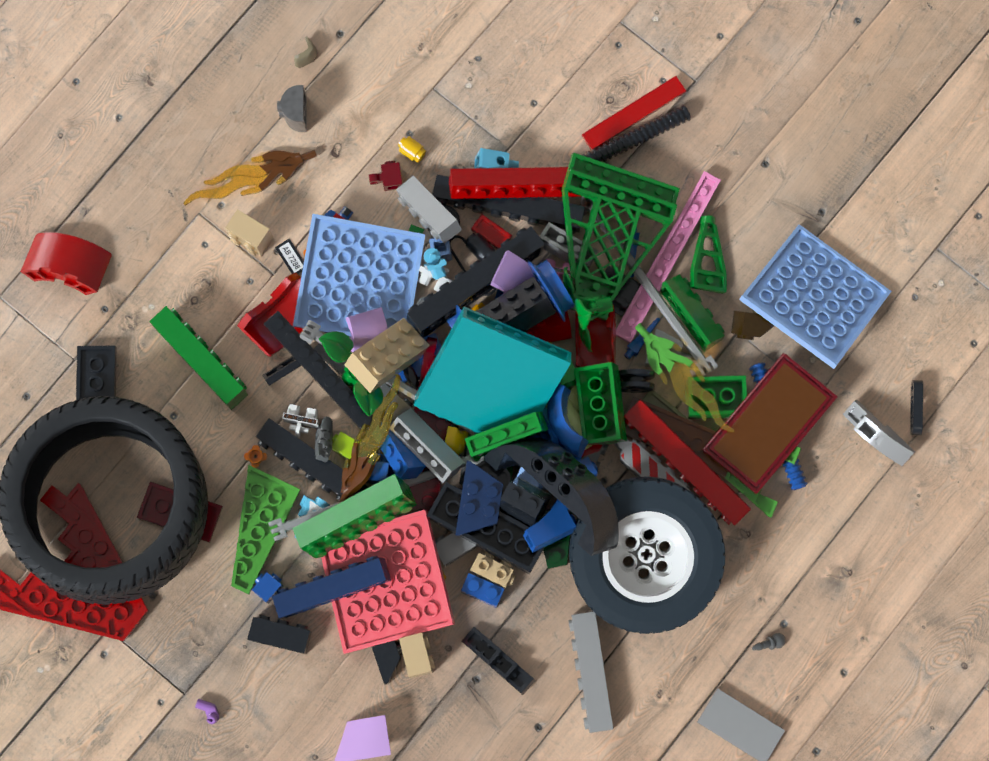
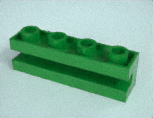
[465,411,548,457]

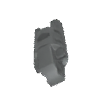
[315,416,333,462]

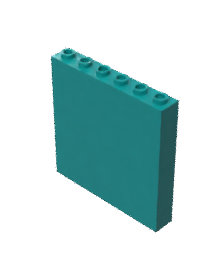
[414,307,572,442]

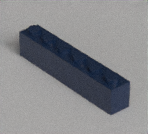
[272,556,391,619]

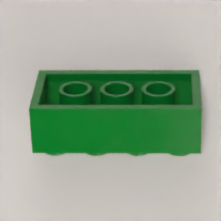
[660,274,725,352]
[575,362,627,445]

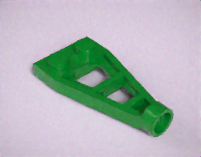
[690,215,727,294]

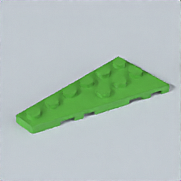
[231,465,301,595]

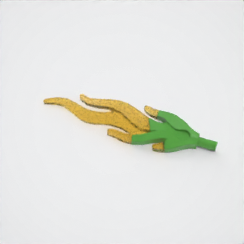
[635,323,735,433]

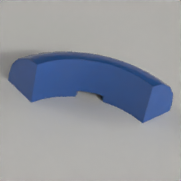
[547,384,589,459]

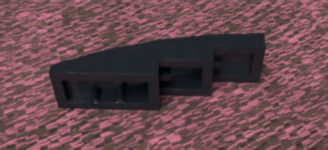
[462,627,536,695]

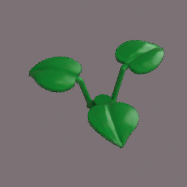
[563,267,613,352]
[319,331,383,417]

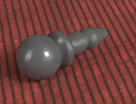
[752,633,786,651]

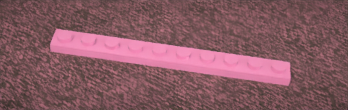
[616,171,721,343]

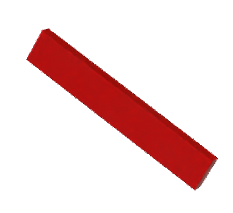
[582,76,686,151]

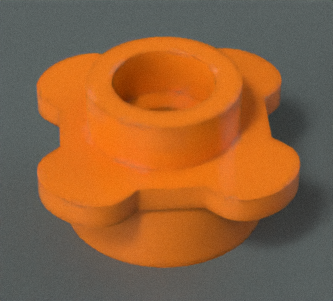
[244,445,267,468]

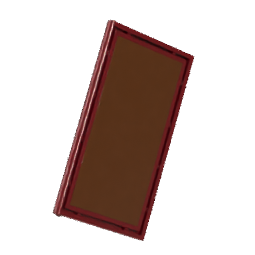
[702,353,838,495]

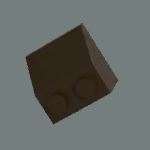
[731,311,774,340]

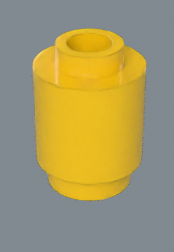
[398,136,427,163]

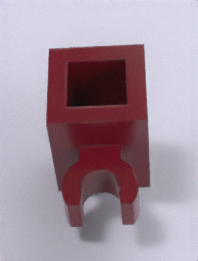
[369,161,402,191]

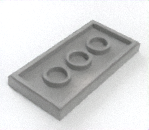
[697,688,785,761]

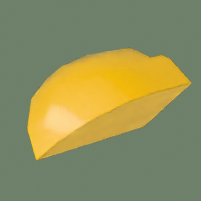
[445,426,469,456]

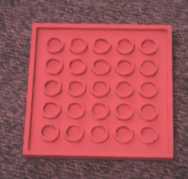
[321,510,455,654]

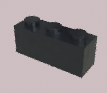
[247,614,312,654]

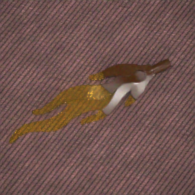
[183,150,317,206]
[338,374,400,504]

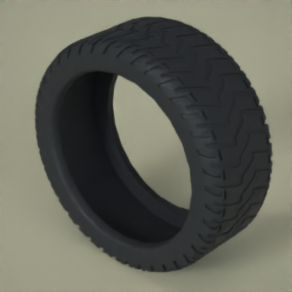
[0,396,208,605]

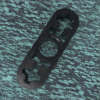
[910,380,923,435]

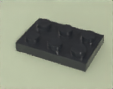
[76,345,117,400]

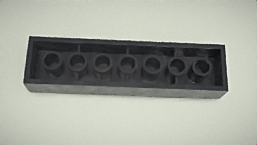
[407,226,545,338]

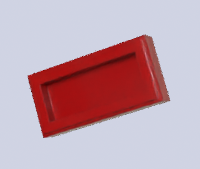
[471,214,512,249]

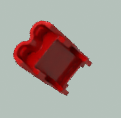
[575,305,616,368]

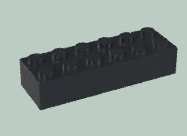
[427,482,545,575]

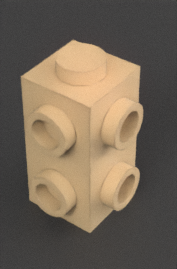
[470,552,516,588]

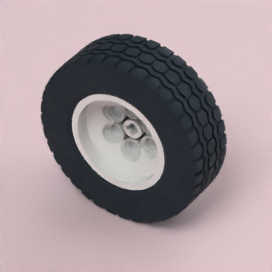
[569,476,726,634]

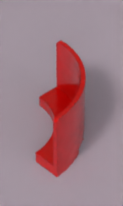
[20,232,112,295]
[237,272,303,357]

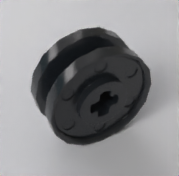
[619,369,655,393]

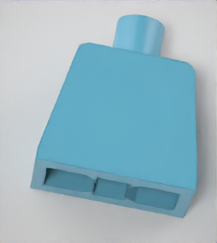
[474,148,519,168]

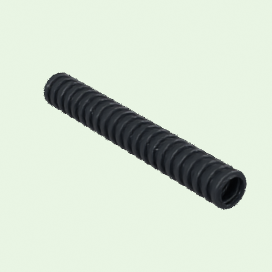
[582,105,691,162]

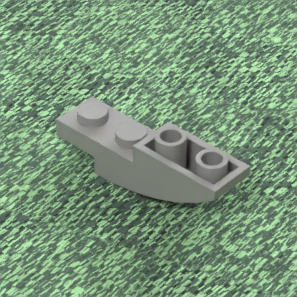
[843,400,915,466]

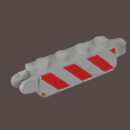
[614,439,690,490]

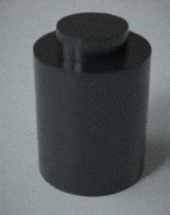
[466,233,494,262]

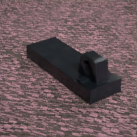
[262,344,314,386]

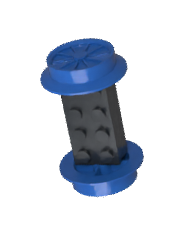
[447,260,575,332]

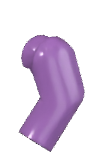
[195,699,219,724]

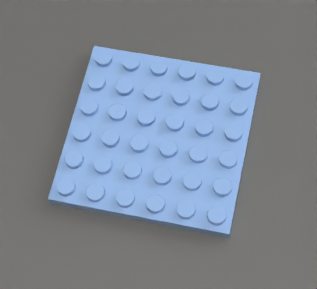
[293,214,425,337]
[739,225,892,369]

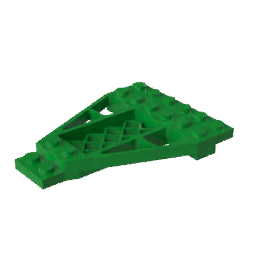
[562,153,680,320]

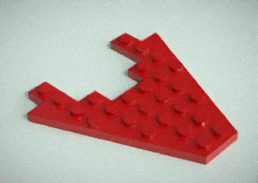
[0,483,149,641]

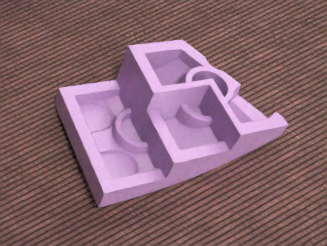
[490,250,537,294]
[346,307,388,352]
[335,715,391,761]

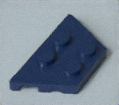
[455,461,503,536]

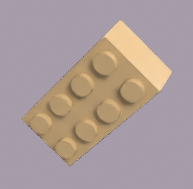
[344,318,430,393]

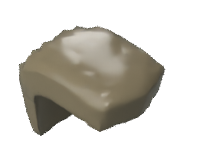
[294,36,317,68]

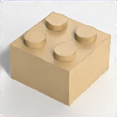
[225,209,273,256]
[399,633,436,679]

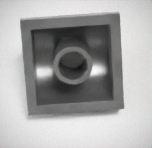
[277,85,307,132]

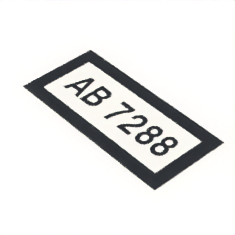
[275,239,304,274]

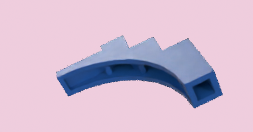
[523,441,598,553]

